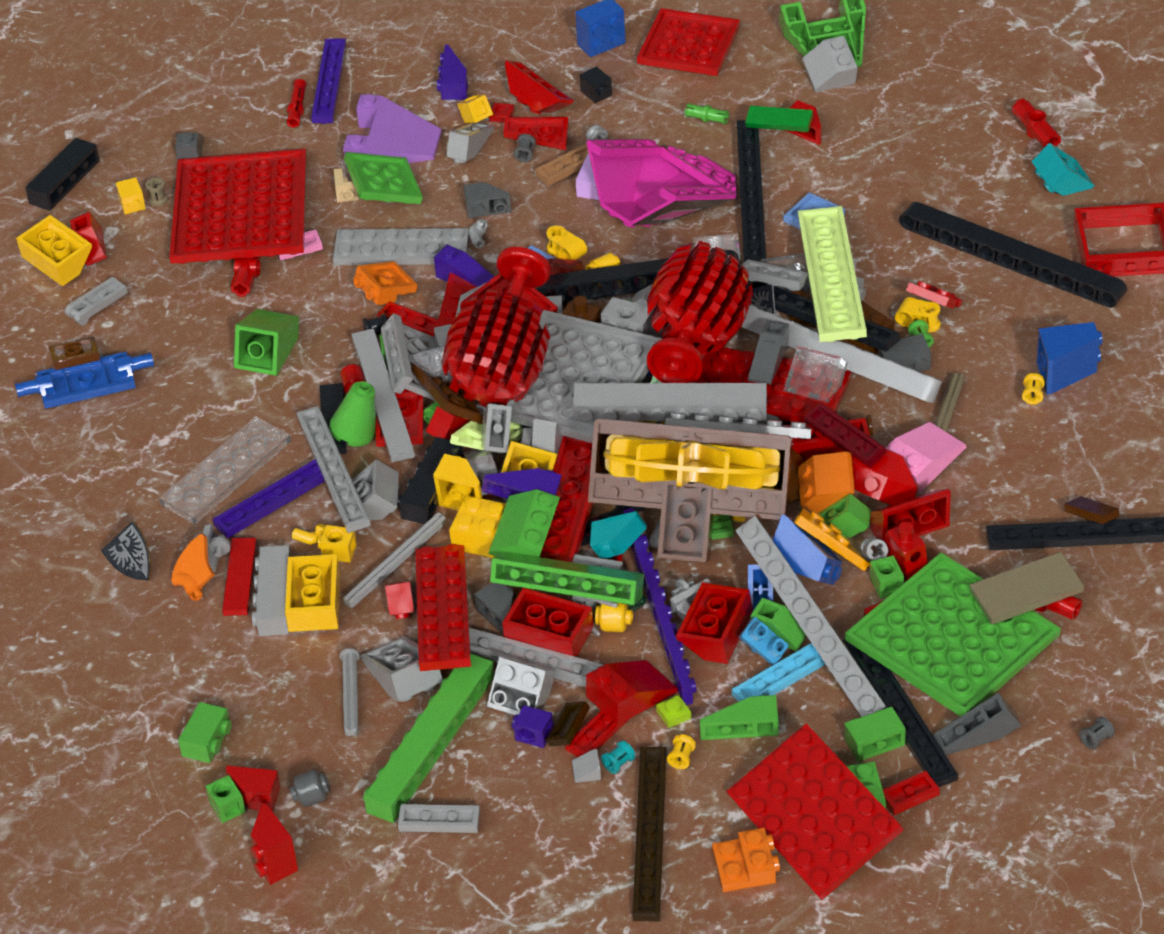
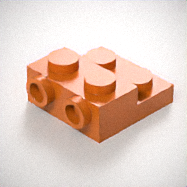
[353,261,418,305]
[712,828,780,892]

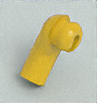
[292,524,326,545]

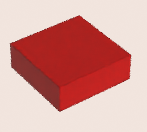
[489,102,515,123]

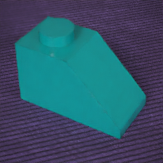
[590,511,647,559]

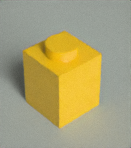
[116,177,146,214]

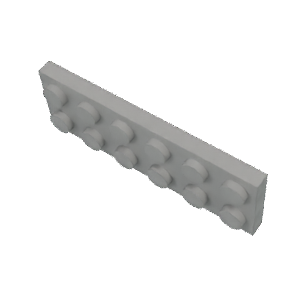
[333,228,469,265]

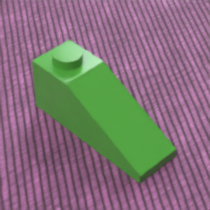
[700,695,779,740]

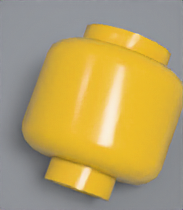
[595,602,633,633]

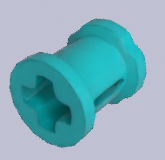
[601,740,636,774]

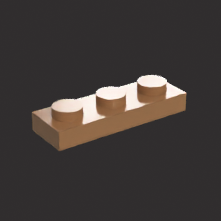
[535,144,589,186]

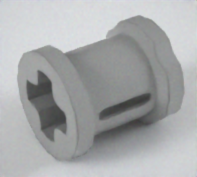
[860,537,888,560]

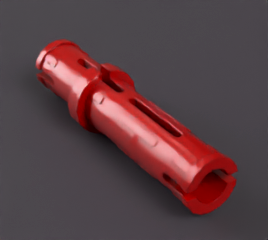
[286,79,307,128]

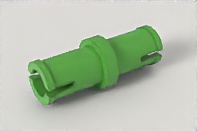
[685,103,729,124]

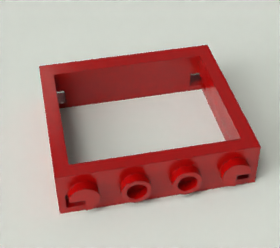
[1073,202,1164,277]

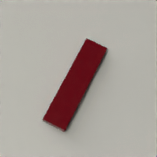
[804,402,887,468]

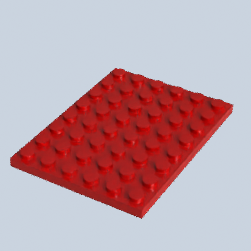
[169,149,307,264]

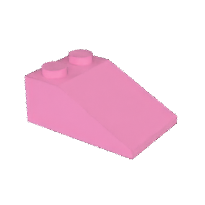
[886,422,967,494]

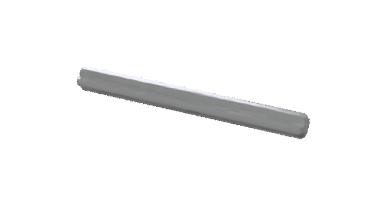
[343,512,446,608]

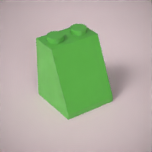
[234,309,299,376]

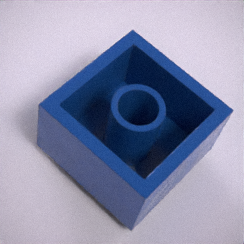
[575,0,626,57]

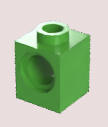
[870,555,904,599]
[205,775,246,823]

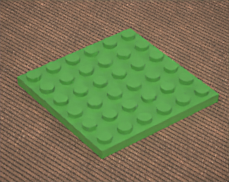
[845,552,1061,717]

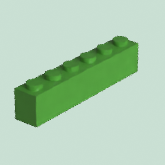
[490,551,644,605]

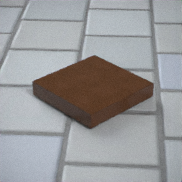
[49,337,100,370]

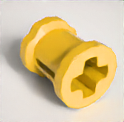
[1022,373,1045,405]
[667,734,696,769]

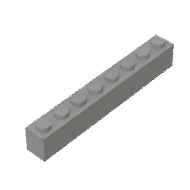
[573,383,767,421]

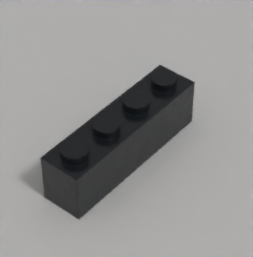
[25,138,100,211]
[398,437,464,524]

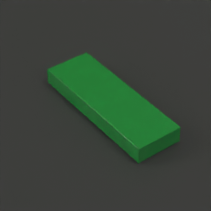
[745,105,813,132]

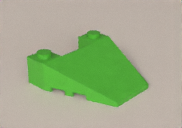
[778,0,866,67]

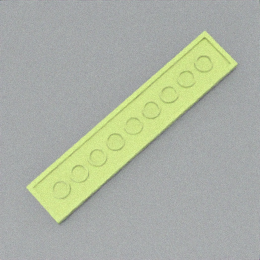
[798,206,867,342]

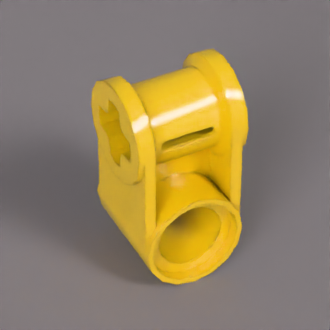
[546,226,587,265]
[895,297,941,333]

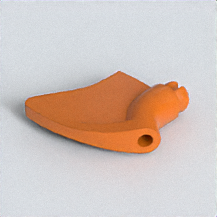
[171,534,215,601]

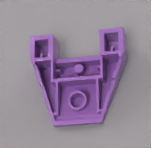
[343,94,442,168]

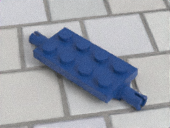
[15,352,154,409]

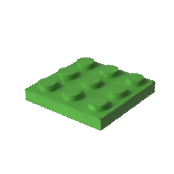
[344,152,423,204]

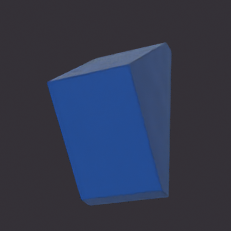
[748,564,773,613]

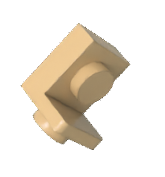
[333,168,359,202]

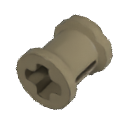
[145,177,168,206]

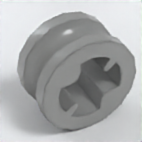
[586,124,608,140]

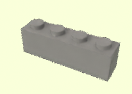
[252,545,291,636]

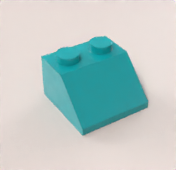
[1031,143,1095,196]

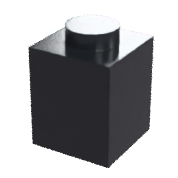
[579,66,612,103]

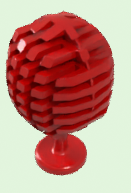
[647,241,753,383]
[441,247,551,407]

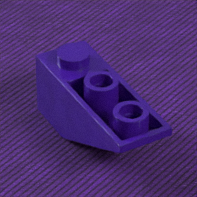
[437,44,468,100]

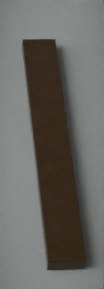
[632,747,667,922]

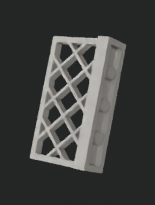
[381,313,441,401]

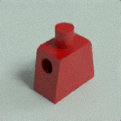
[884,522,927,582]

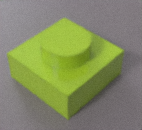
[656,695,691,728]

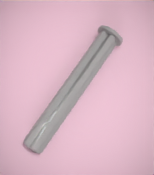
[339,648,360,737]

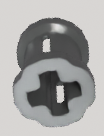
[514,134,536,162]
[1079,716,1115,750]

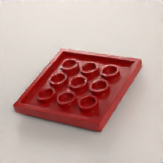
[637,8,740,76]

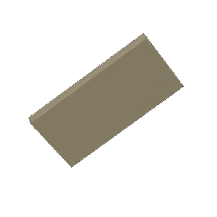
[970,552,1084,625]

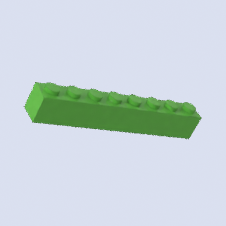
[363,653,494,823]

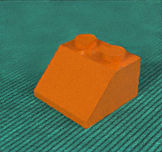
[798,452,855,513]

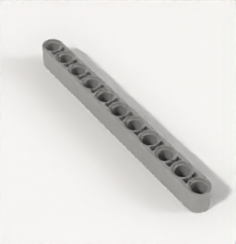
[742,305,942,403]

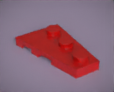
[503,117,569,150]

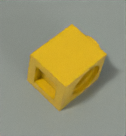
[457,95,493,123]
[318,525,357,563]

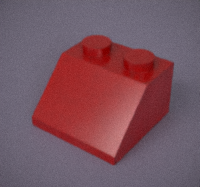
[250,803,298,885]

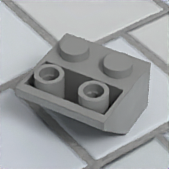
[487,656,556,715]

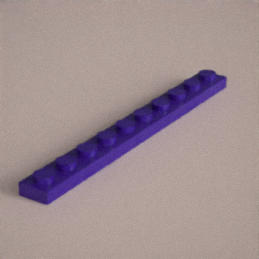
[623,508,697,705]

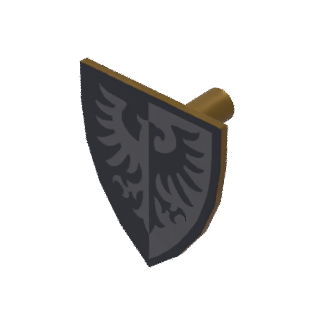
[101,521,151,581]

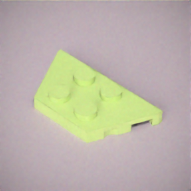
[450,421,523,454]

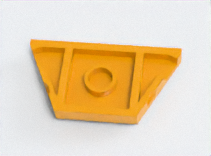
[794,508,870,571]

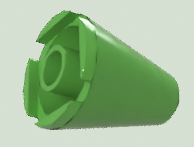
[329,381,376,447]

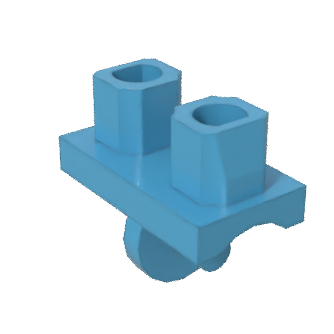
[739,617,789,665]

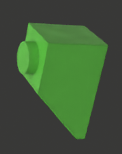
[818,494,871,538]

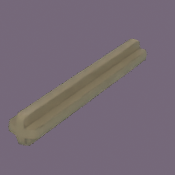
[935,372,964,432]

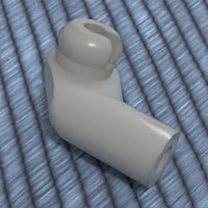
[468,219,488,249]

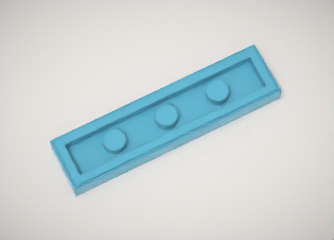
[732,643,826,701]

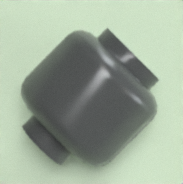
[290,769,331,807]

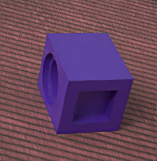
[512,705,553,748]

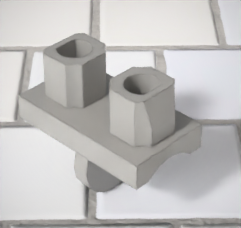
[194,524,231,572]
[670,578,711,620]

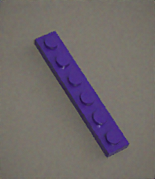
[311,38,347,124]
[213,460,325,539]

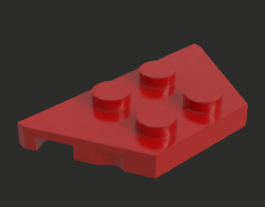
[437,273,477,327]

